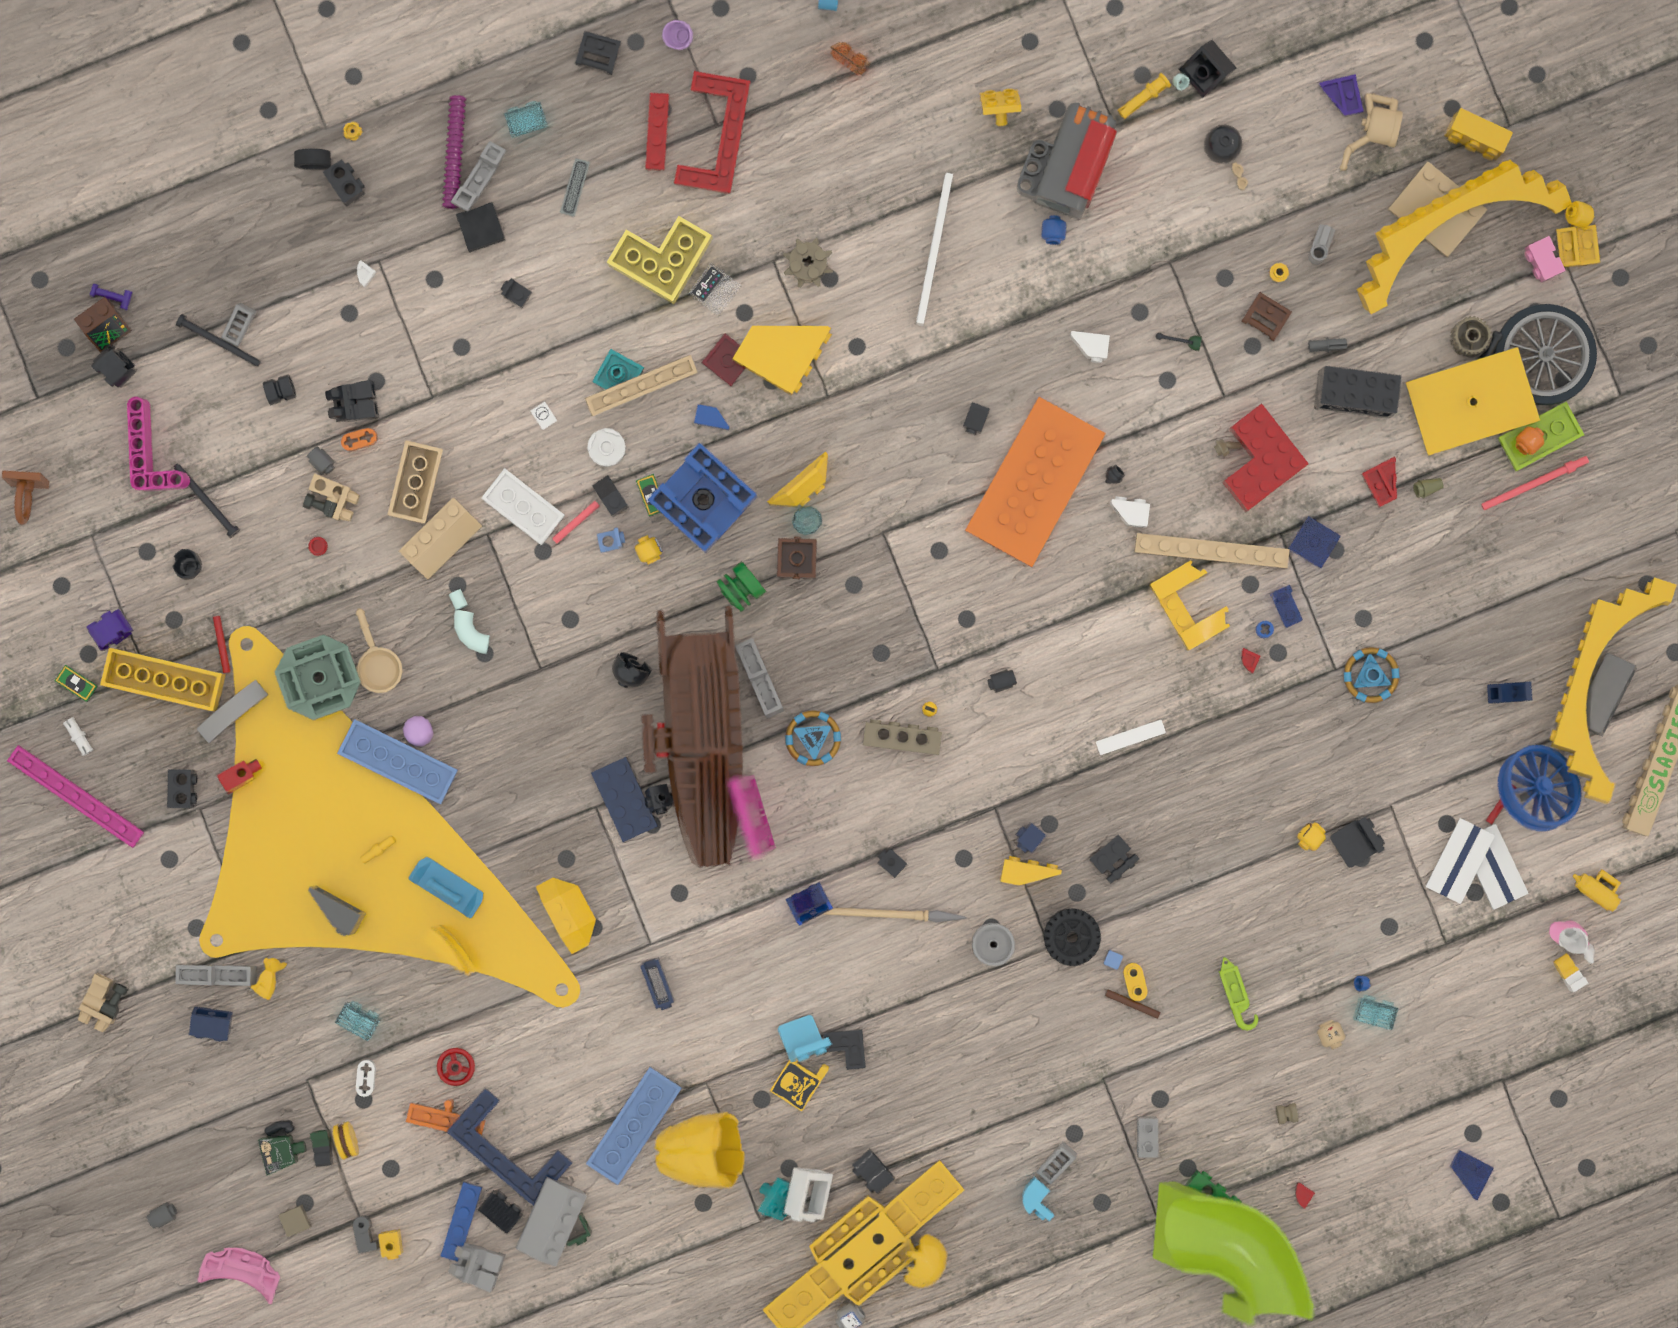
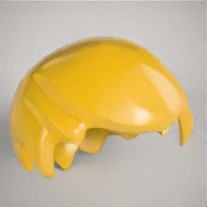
[903,1234,947,1288]

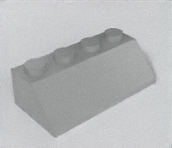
[516,1177,587,1267]

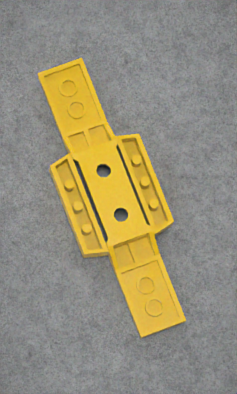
[763,1160,964,1328]

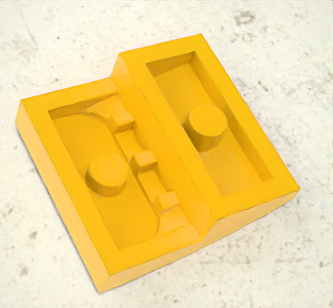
[1556,225,1600,267]

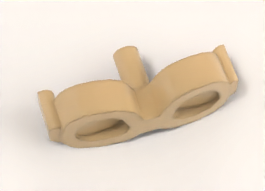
[1232,162,1248,191]

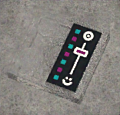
[688,263,741,316]

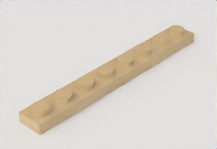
[1134,533,1290,569]

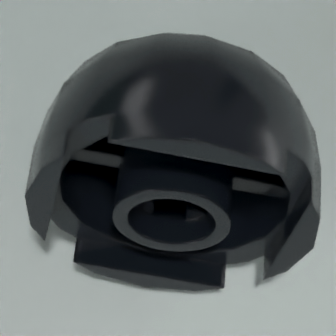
[1204,124,1243,164]
[612,652,652,688]

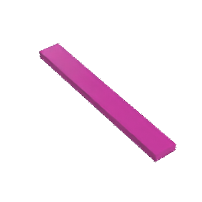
[7,745,144,848]

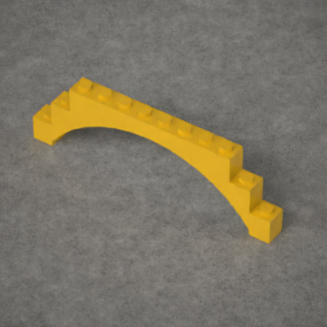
[1356,160,1572,314]
[1549,578,1677,804]

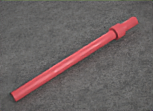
[1481,456,1589,511]

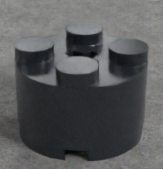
[91,344,138,388]

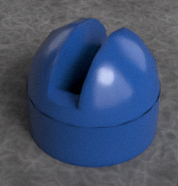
[1354,976,1371,991]

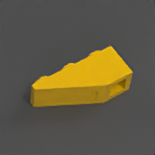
[1000,856,1062,886]

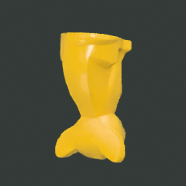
[250,958,287,1000]

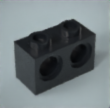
[323,159,365,207]
[167,769,198,808]

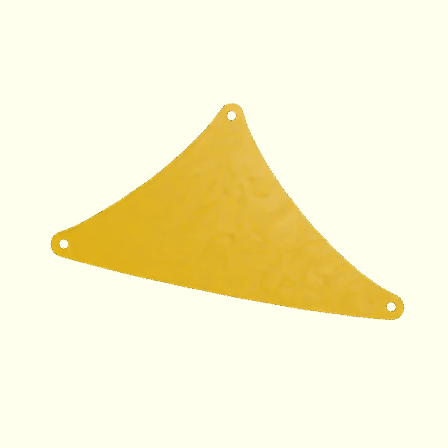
[199,626,580,1008]

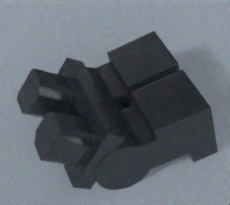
[325,380,379,422]

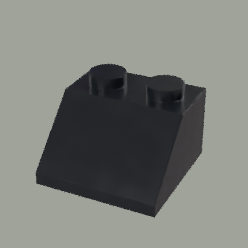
[1178,40,1237,98]

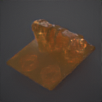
[830,42,871,76]

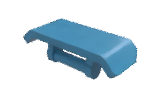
[409,857,483,919]

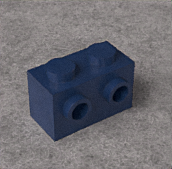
[1015,822,1047,853]
[189,1006,233,1041]

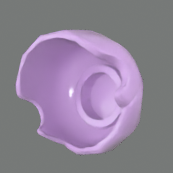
[662,20,693,50]
[403,716,433,747]

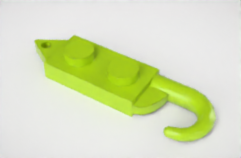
[1218,957,1258,1031]

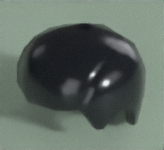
[172,549,202,580]

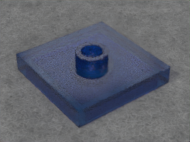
[1288,516,1341,569]

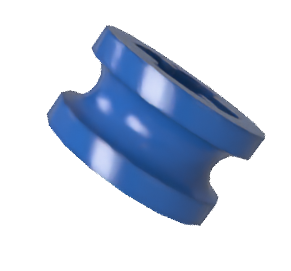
[1256,620,1274,639]

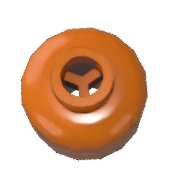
[1515,427,1545,455]

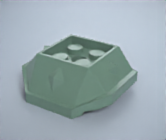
[274,634,361,720]

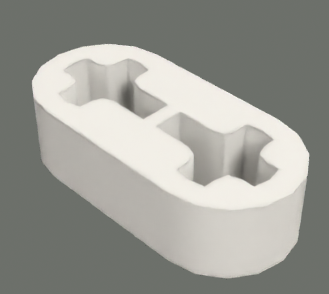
[356,1059,376,1097]

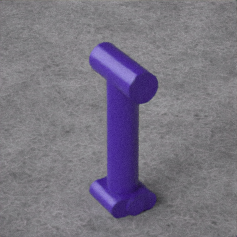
[90,284,132,310]

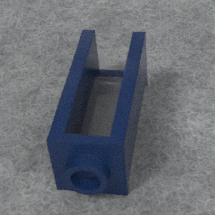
[640,957,675,1010]

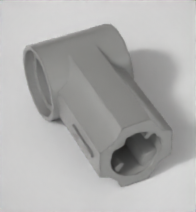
[1308,224,1335,265]

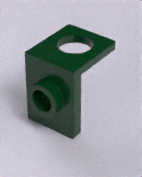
[566,1212,592,1247]

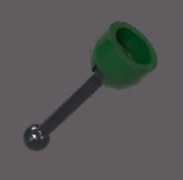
[1156,332,1202,351]

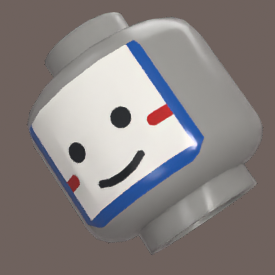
[836,1303,865,1328]

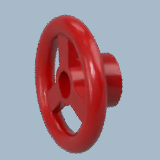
[437,1048,475,1086]

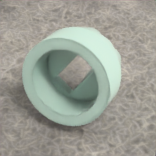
[1172,73,1189,90]

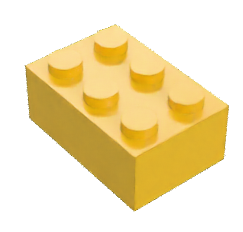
[1444,108,1513,160]

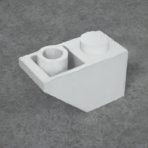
[1110,496,1150,528]

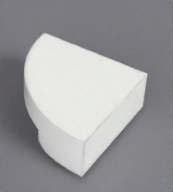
[357,260,377,287]

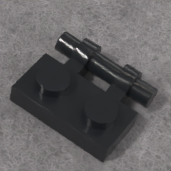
[1089,834,1139,884]

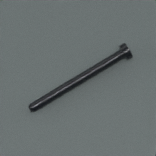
[176,314,261,366]
[174,463,240,538]

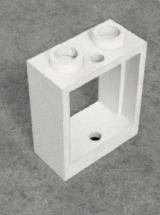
[784,1168,833,1222]

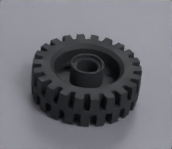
[1044,909,1101,966]

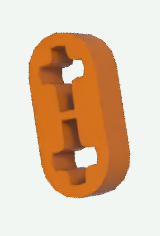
[341,428,378,451]

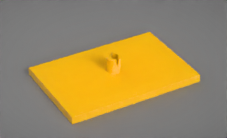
[1405,347,1540,455]

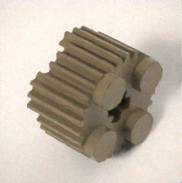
[1450,316,1492,357]

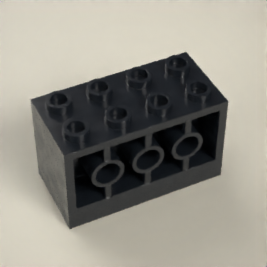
[1314,366,1402,419]

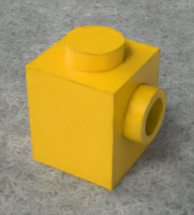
[378,1229,403,1260]

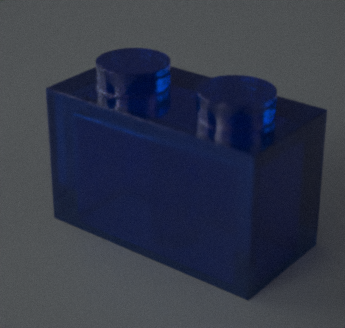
[785,882,833,926]

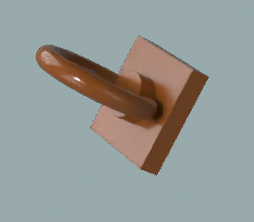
[2,470,50,525]

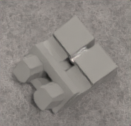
[448,1243,506,1292]

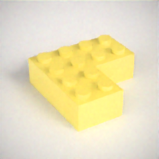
[607,216,713,304]

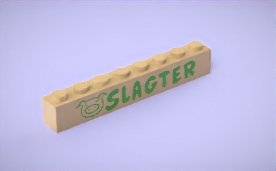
[1622,685,1678,837]

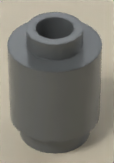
[307,446,335,475]
[147,1202,177,1229]

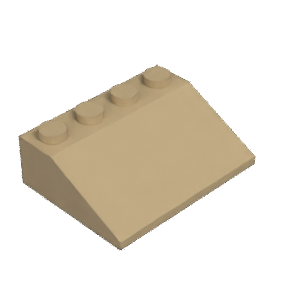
[1388,161,1488,257]

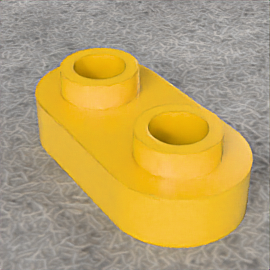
[1123,963,1148,1001]

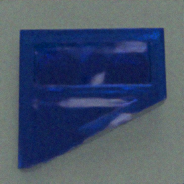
[1450,1149,1494,1201]

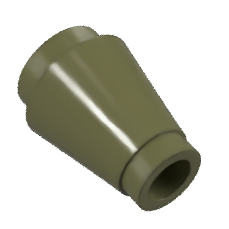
[1413,478,1444,498]

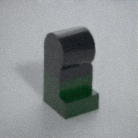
[310,1129,333,1167]

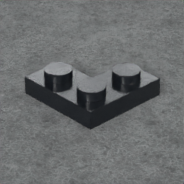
[824,1029,866,1070]

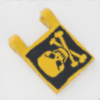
[770,1059,829,1111]

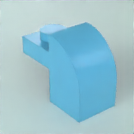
[1022,1176,1054,1221]

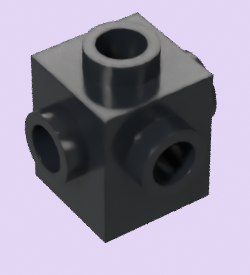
[644,784,673,815]

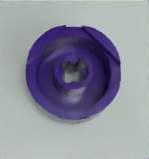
[86,609,134,651]

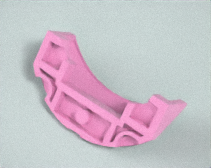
[198,1248,280,1304]

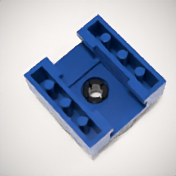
[647,442,757,553]

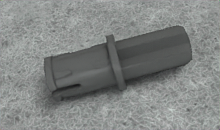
[1308,337,1347,353]

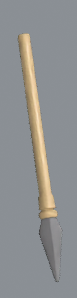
[813,906,967,923]

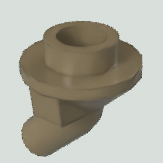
[1214,439,1241,458]

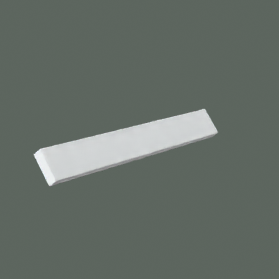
[916,173,953,326]

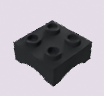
[456,202,506,252]

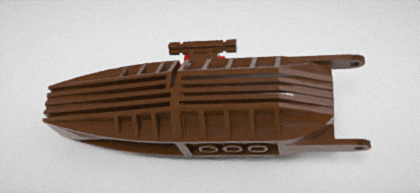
[641,606,743,867]

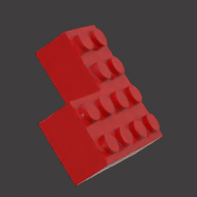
[1222,403,1309,513]

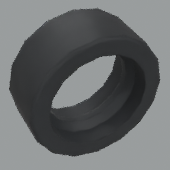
[294,148,331,170]

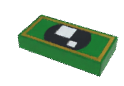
[636,474,661,517]
[55,665,98,702]

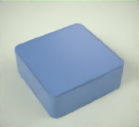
[1103,950,1123,970]

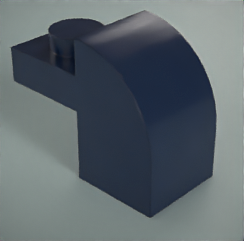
[1487,681,1533,704]

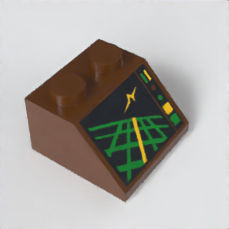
[74,297,132,353]

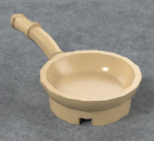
[356,608,403,693]

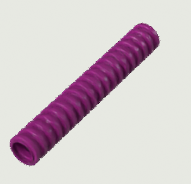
[442,95,466,209]

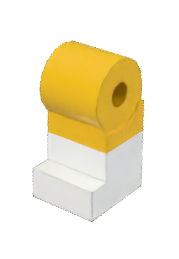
[1553,953,1588,992]

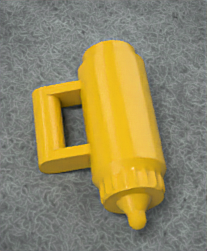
[1573,869,1621,912]

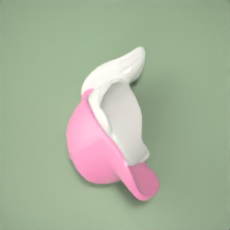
[1549,920,1595,964]

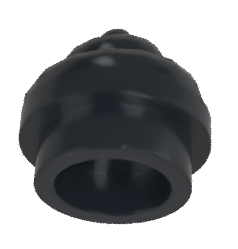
[1105,465,1125,484]

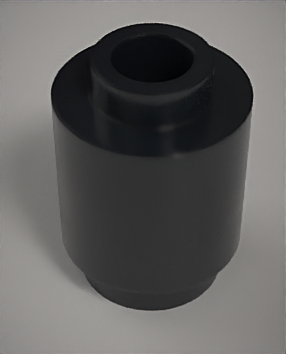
[987,669,1017,693]

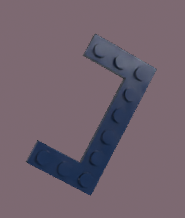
[447,1087,572,1206]

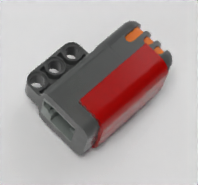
[1017,102,1117,219]

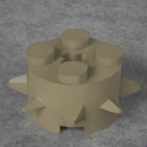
[783,238,833,288]

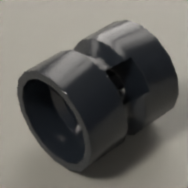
[263,374,297,405]

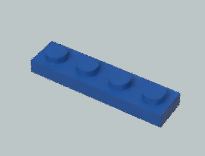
[441,1181,482,1262]

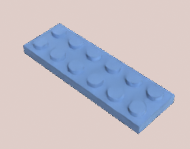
[337,719,458,804]
[586,1067,682,1185]

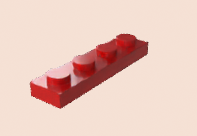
[645,93,669,171]

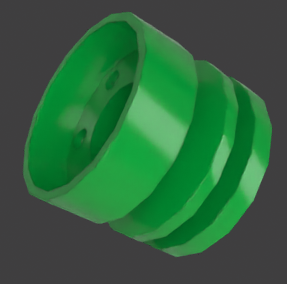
[716,561,766,612]

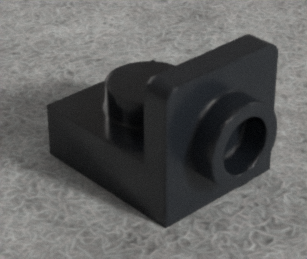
[501,278,532,308]

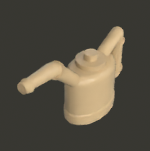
[1340,93,1403,171]

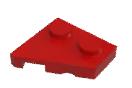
[1361,456,1397,507]

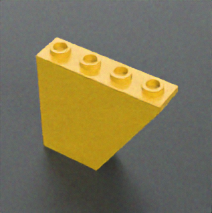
[732,326,832,396]

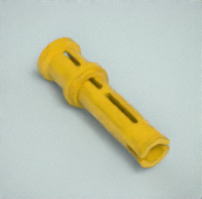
[1117,73,1171,120]

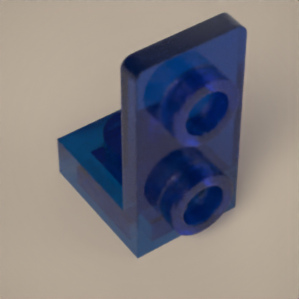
[1270,585,1303,628]

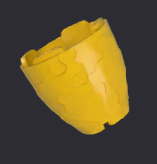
[655,1112,745,1188]

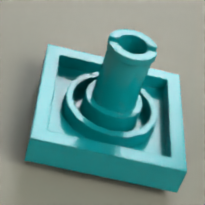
[592,349,644,389]
[758,1177,791,1221]

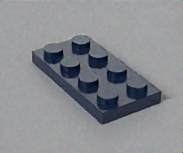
[591,757,658,842]

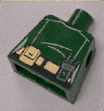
[258,1135,307,1176]

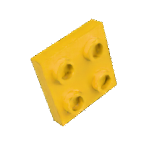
[980,88,1022,126]

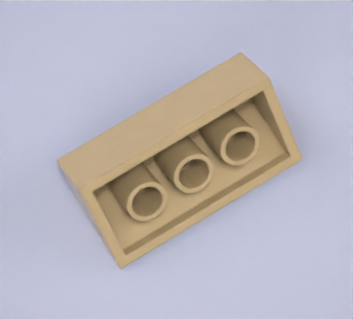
[388,440,443,524]
[399,497,482,580]

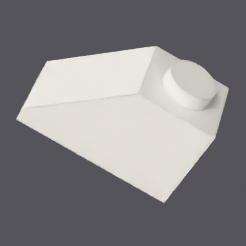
[1070,331,1110,363]

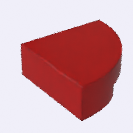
[1241,648,1261,673]
[1295,1182,1315,1209]

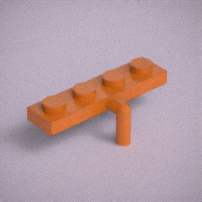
[406,1098,486,1135]

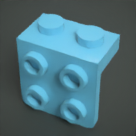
[778,1015,831,1063]

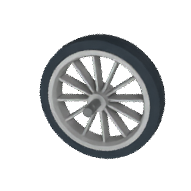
[1495,304,1597,405]

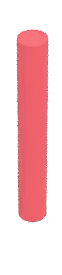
[552,501,600,544]

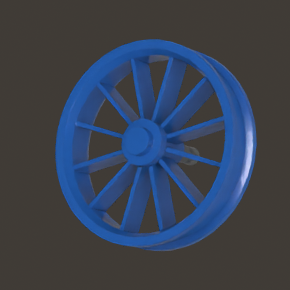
[1498,745,1582,832]

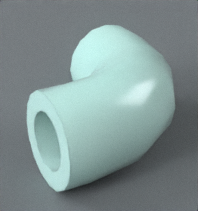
[454,610,490,654]

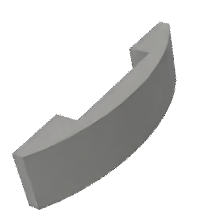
[451,141,506,212]
[197,680,268,744]

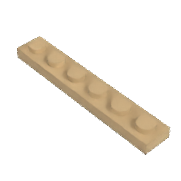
[584,355,698,416]

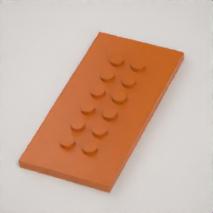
[965,397,1106,567]

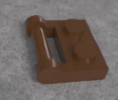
[1241,292,1292,342]

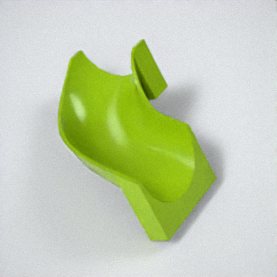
[1153,1181,1314,1325]

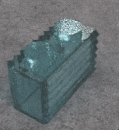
[504,101,548,138]
[1353,995,1398,1030]
[335,1000,381,1041]

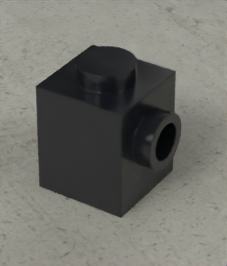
[877,848,907,878]

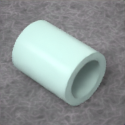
[449,589,468,610]

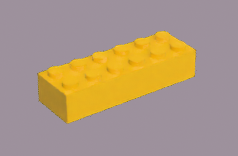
[100,648,226,711]

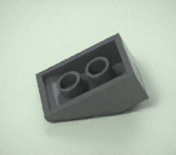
[308,886,366,936]

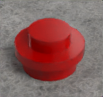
[308,537,328,556]

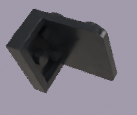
[1330,816,1385,868]

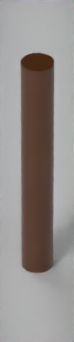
[1105,989,1161,1019]

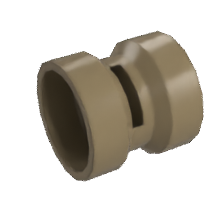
[1276,1103,1299,1125]

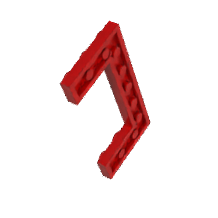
[674,71,750,194]

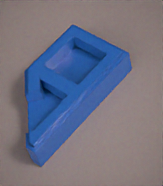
[694,404,730,430]

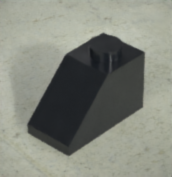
[963,402,990,435]
[592,475,629,517]

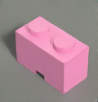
[1525,236,1566,283]

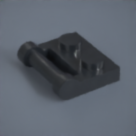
[575,31,621,75]

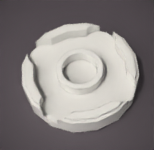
[587,428,626,467]

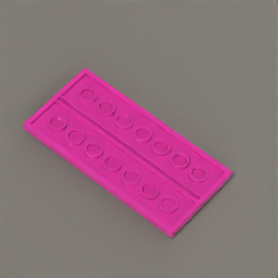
[730,775,776,858]

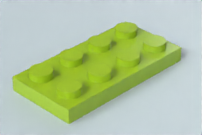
[1498,402,1584,471]

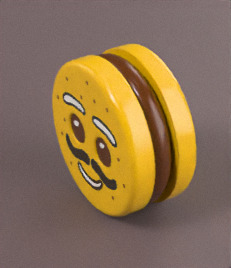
[333,1121,359,1160]

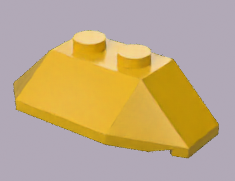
[767,451,828,508]
[536,877,596,954]

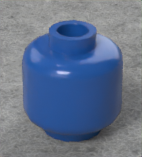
[1041,215,1067,245]

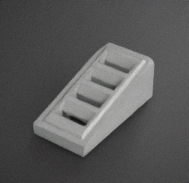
[221,303,257,347]
[1036,1142,1077,1185]

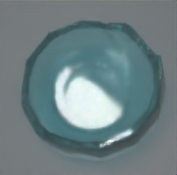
[792,506,822,535]

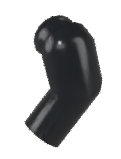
[265,1120,295,1136]

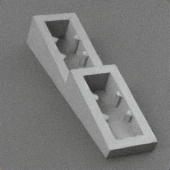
[735,638,784,719]
[175,965,257,986]

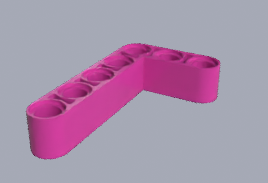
[127,396,190,491]

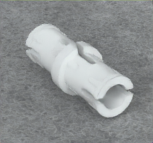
[63,717,93,756]

